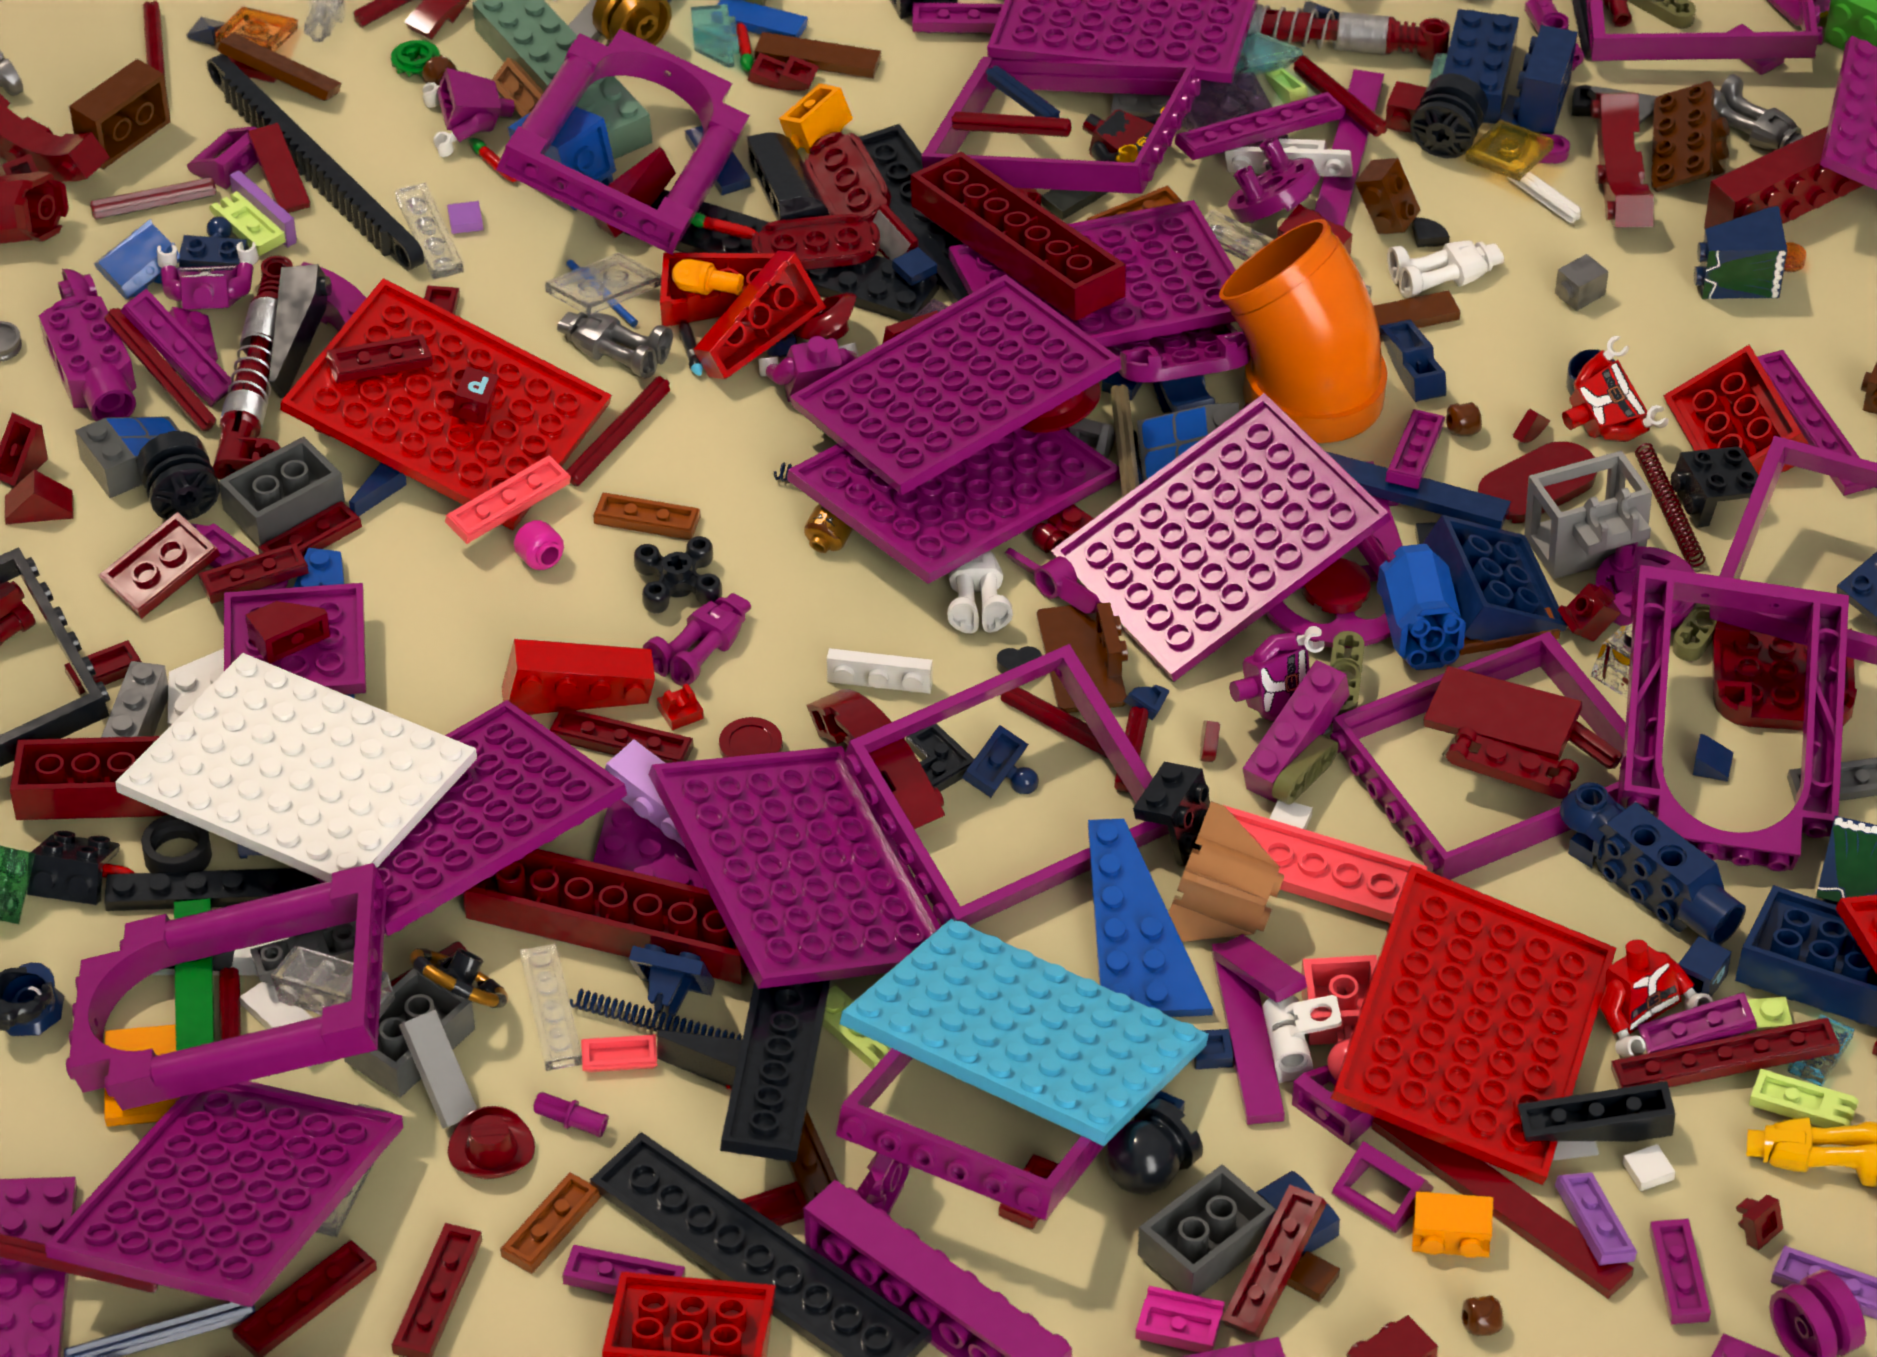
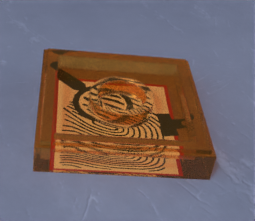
[215,6,298,52]

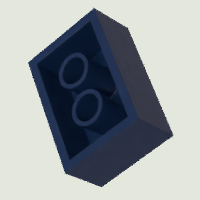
[1513,25,1578,134]

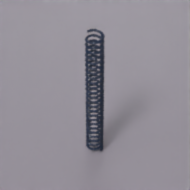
[570,988,742,1040]

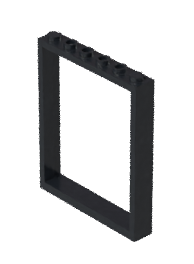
[0,547,110,767]

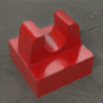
[657,684,704,730]

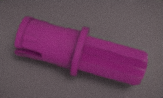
[533,1092,609,1138]

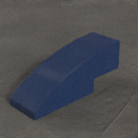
[1380,319,1446,402]

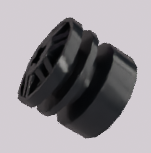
[1410,73,1488,159]
[136,431,220,520]

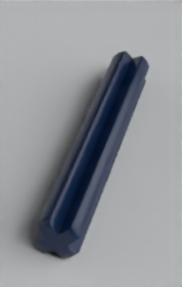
[986,65,1060,118]

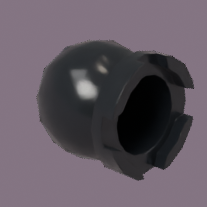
[1105,1099,1203,1195]

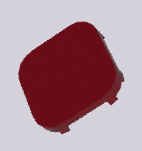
[1712,621,1857,730]

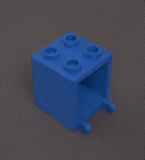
[507,107,616,210]

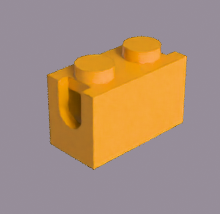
[779,83,853,154]
[1412,1191,1493,1258]

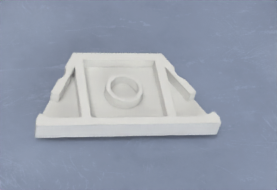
[167,648,224,728]

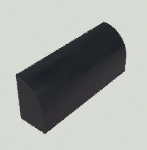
[747,132,829,221]

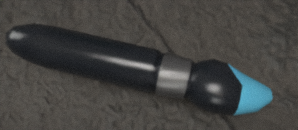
[679,320,703,376]

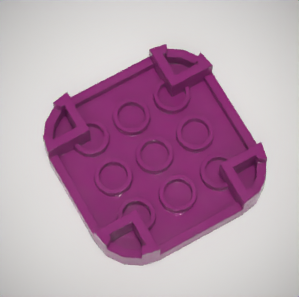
[1106,322,1251,383]

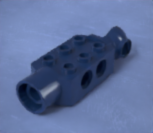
[1559,782,1746,945]

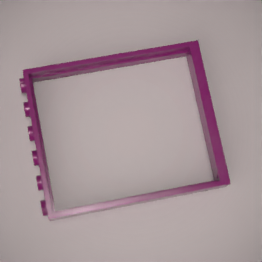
[1586,0,1823,61]
[921,56,1201,194]
[1709,436,1877,665]
[1330,632,1664,880]
[844,644,1169,926]
[836,1048,1105,1221]

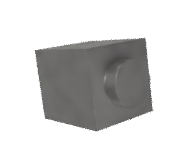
[1555,254,1609,311]

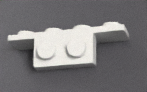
[1225,139,1353,177]

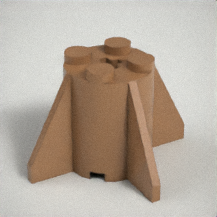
[1169,801,1284,942]

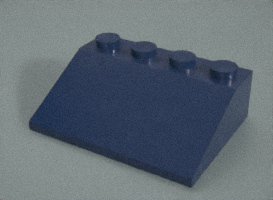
[1422,515,1568,641]
[1735,885,1877,1028]

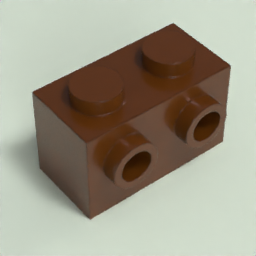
[1355,158,1421,234]

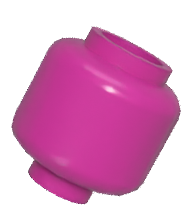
[514,520,564,570]

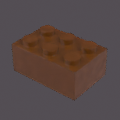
[69,58,171,170]

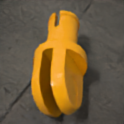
[672,259,744,295]

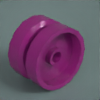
[1769,1269,1867,1357]

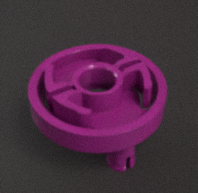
[1228,136,1320,223]
[1595,542,1696,630]

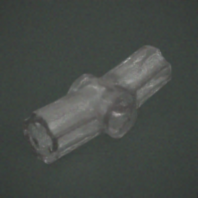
[304,0,345,42]

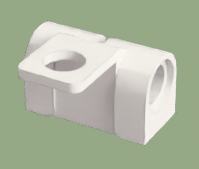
[1263,995,1342,1083]

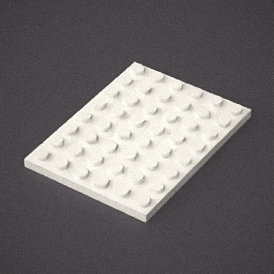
[115,653,477,882]

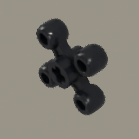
[634,536,722,613]

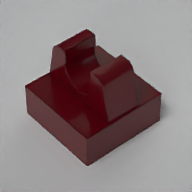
[1736,1194,1784,1250]

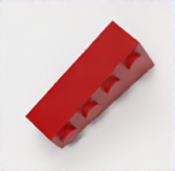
[693,250,826,380]
[660,253,775,327]

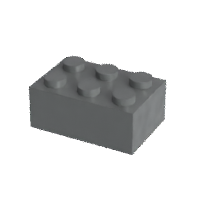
[219,436,345,546]
[344,968,475,1098]
[1138,1164,1276,1296]

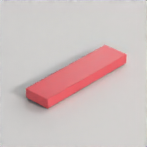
[445,455,571,544]

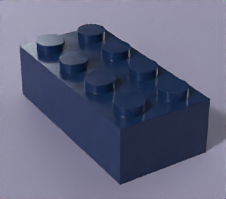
[1443,9,1519,124]

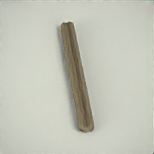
[1110,384,1139,498]

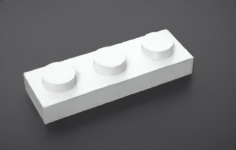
[827,648,933,694]

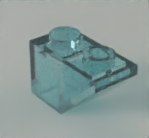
[691,4,739,68]

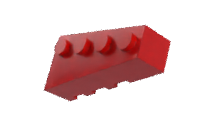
[502,639,655,715]

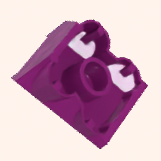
[857,1153,911,1215]

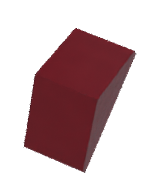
[0,412,48,487]
[5,469,73,524]

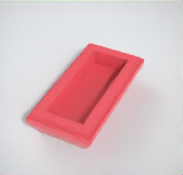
[581,1034,657,1072]

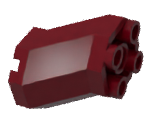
[0,172,69,244]

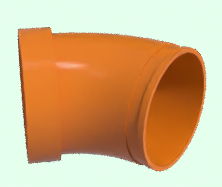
[1219,219,1387,443]

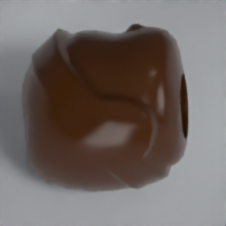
[422,55,457,86]
[1446,402,1482,436]
[1462,1295,1503,1336]

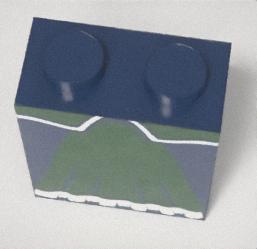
[1694,206,1787,299]
[1816,816,1877,906]

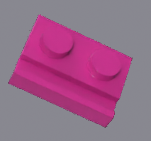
[1135,1286,1225,1353]

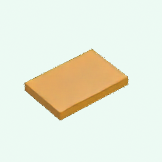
[104,1024,180,1127]

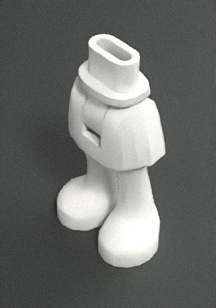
[1387,241,1504,298]
[947,550,1013,634]

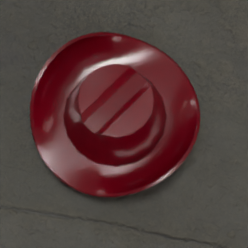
[791,293,856,340]
[448,1106,535,1179]

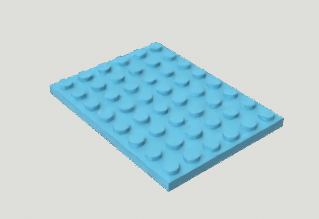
[840,919,1209,1146]

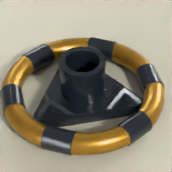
[410,948,508,1008]

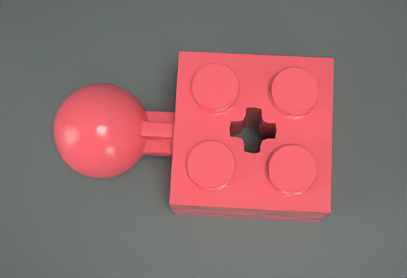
[1301,955,1377,1080]

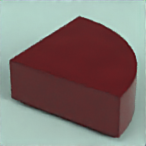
[1513,409,1551,443]

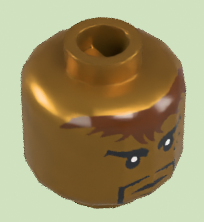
[804,504,853,553]

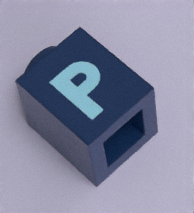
[1678,936,1732,997]

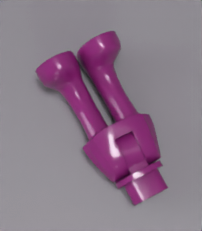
[643,593,751,686]

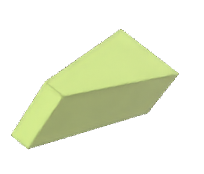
[1265,68,1308,104]

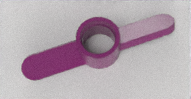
[1005,547,1100,614]

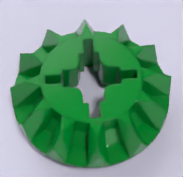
[391,40,440,77]

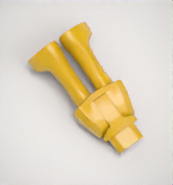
[1746,1117,1877,1187]

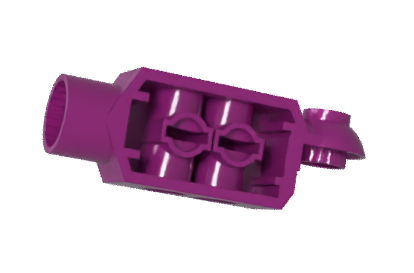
[39,269,137,421]

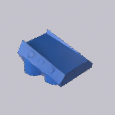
[94,218,180,300]

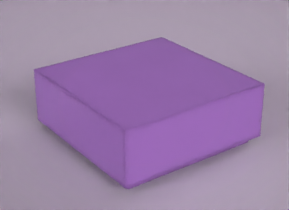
[447,201,483,234]

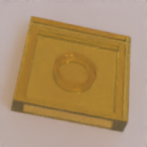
[1466,120,1554,181]

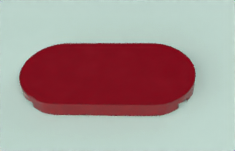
[804,132,891,223]
[752,214,880,270]
[1478,441,1597,523]

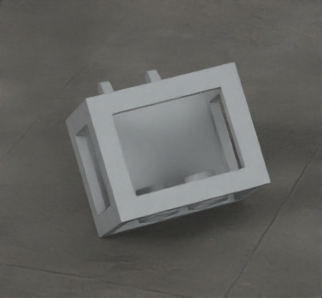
[1524,450,1652,579]

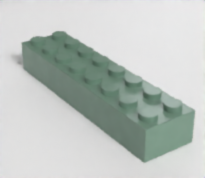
[472,0,652,159]

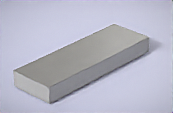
[399,1009,477,1129]

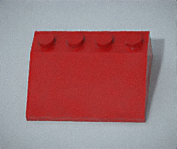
[1663,344,1809,475]
[602,1271,775,1357]

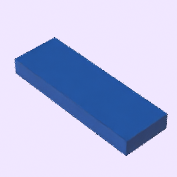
[711,0,808,38]

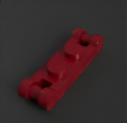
[1446,726,1580,799]

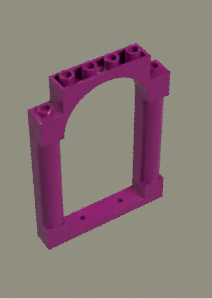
[497,29,750,255]
[1617,565,1849,872]
[66,863,387,1111]

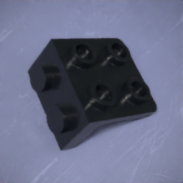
[1671,447,1759,527]
[1133,761,1210,866]
[27,831,120,905]

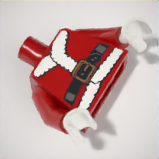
[1562,336,1669,442]
[1600,939,1713,1058]

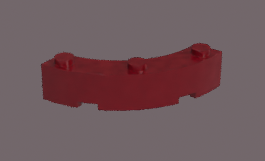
[1591,92,1654,228]
[0,94,110,182]
[806,689,945,830]

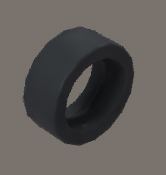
[141,814,212,873]

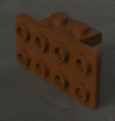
[1651,81,1730,191]
[1037,602,1128,713]

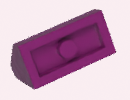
[187,126,258,189]
[1292,1065,1376,1146]
[1332,1141,1434,1233]

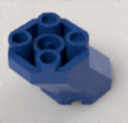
[1377,544,1466,670]

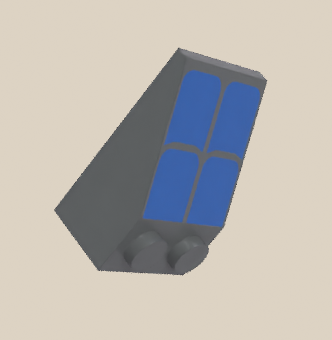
[1137,402,1239,482]
[75,416,180,498]

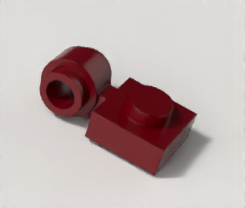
[1031,504,1094,553]

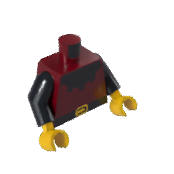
[1082,106,1165,163]

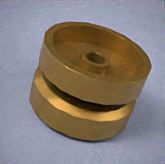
[592,0,672,46]

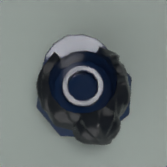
[0,962,65,1036]

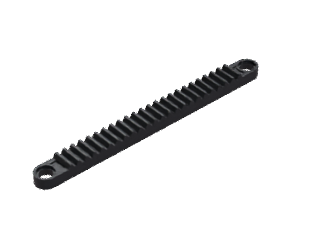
[207,54,424,271]

